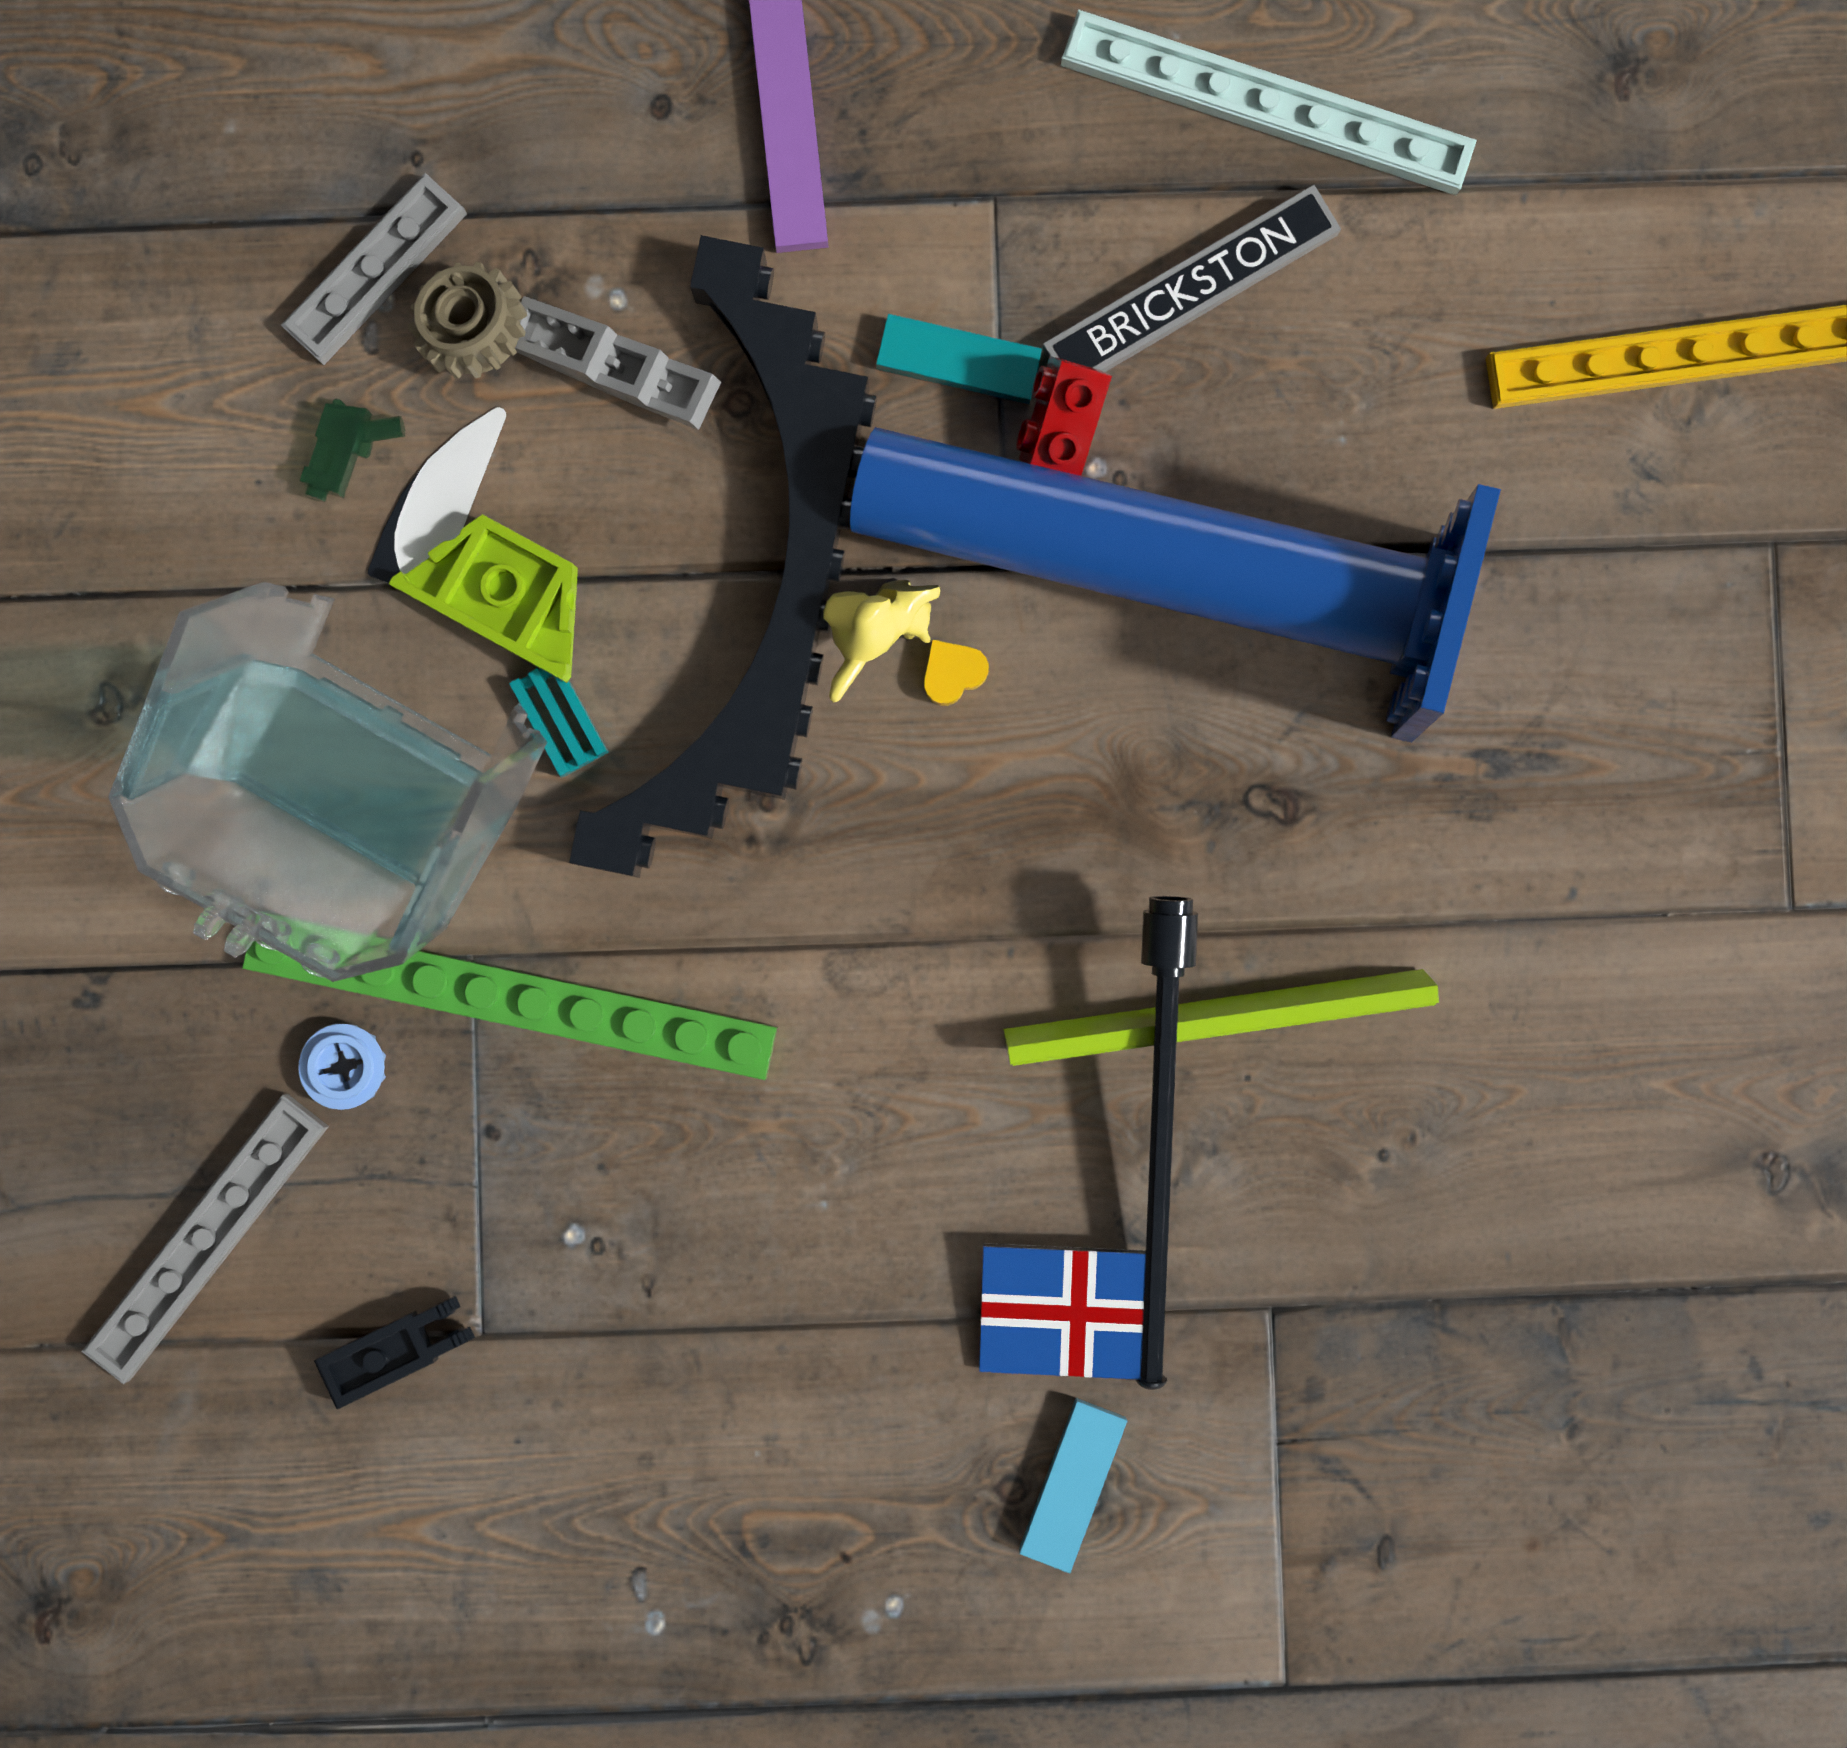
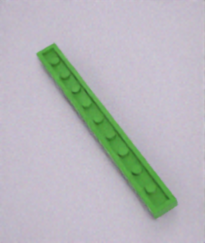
[242,916,778,1080]

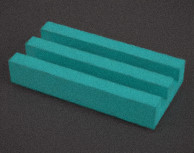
[509,668,609,778]

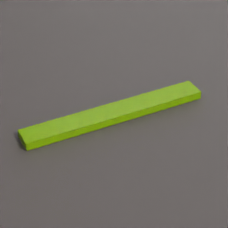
[1003,969,1439,1066]

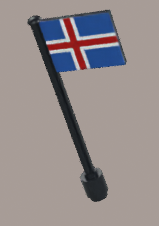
[979,896,1198,1390]

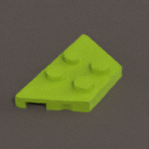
[389,514,578,683]

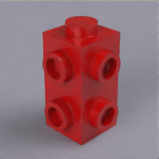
[1016,356,1112,476]

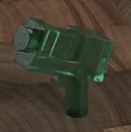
[299,399,405,502]

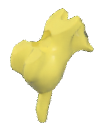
[823,580,940,703]

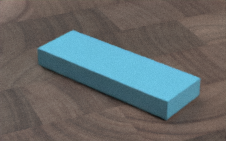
[1019,1398,1127,1573]

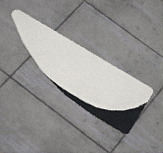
[368,407,506,583]

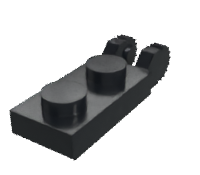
[314,1296,475,1409]

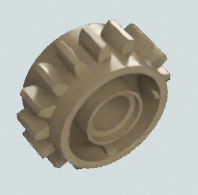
[408,262,527,379]

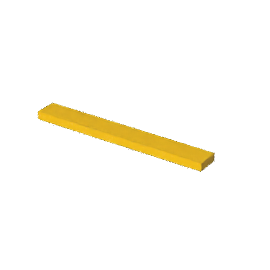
[1485,305,1847,409]

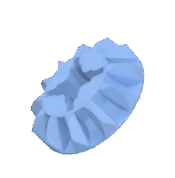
[299,1024,386,1110]

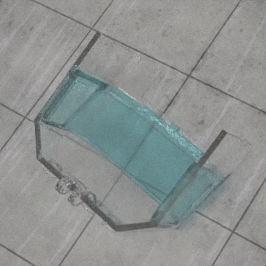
[108,582,547,982]

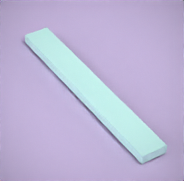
[1061,10,1477,195]

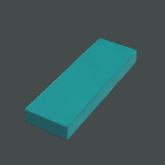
[876,314,1042,405]

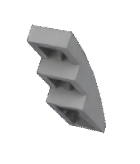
[515,296,721,430]

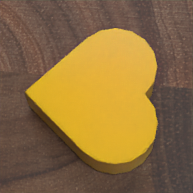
[924,640,989,706]

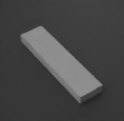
[281,173,467,365]

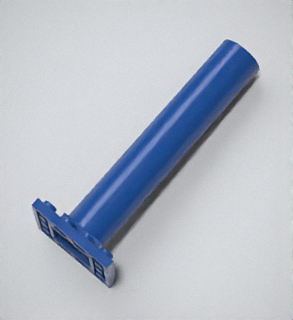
[850,427,1501,743]

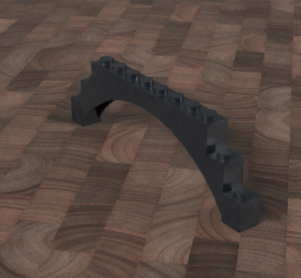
[569,235,877,878]

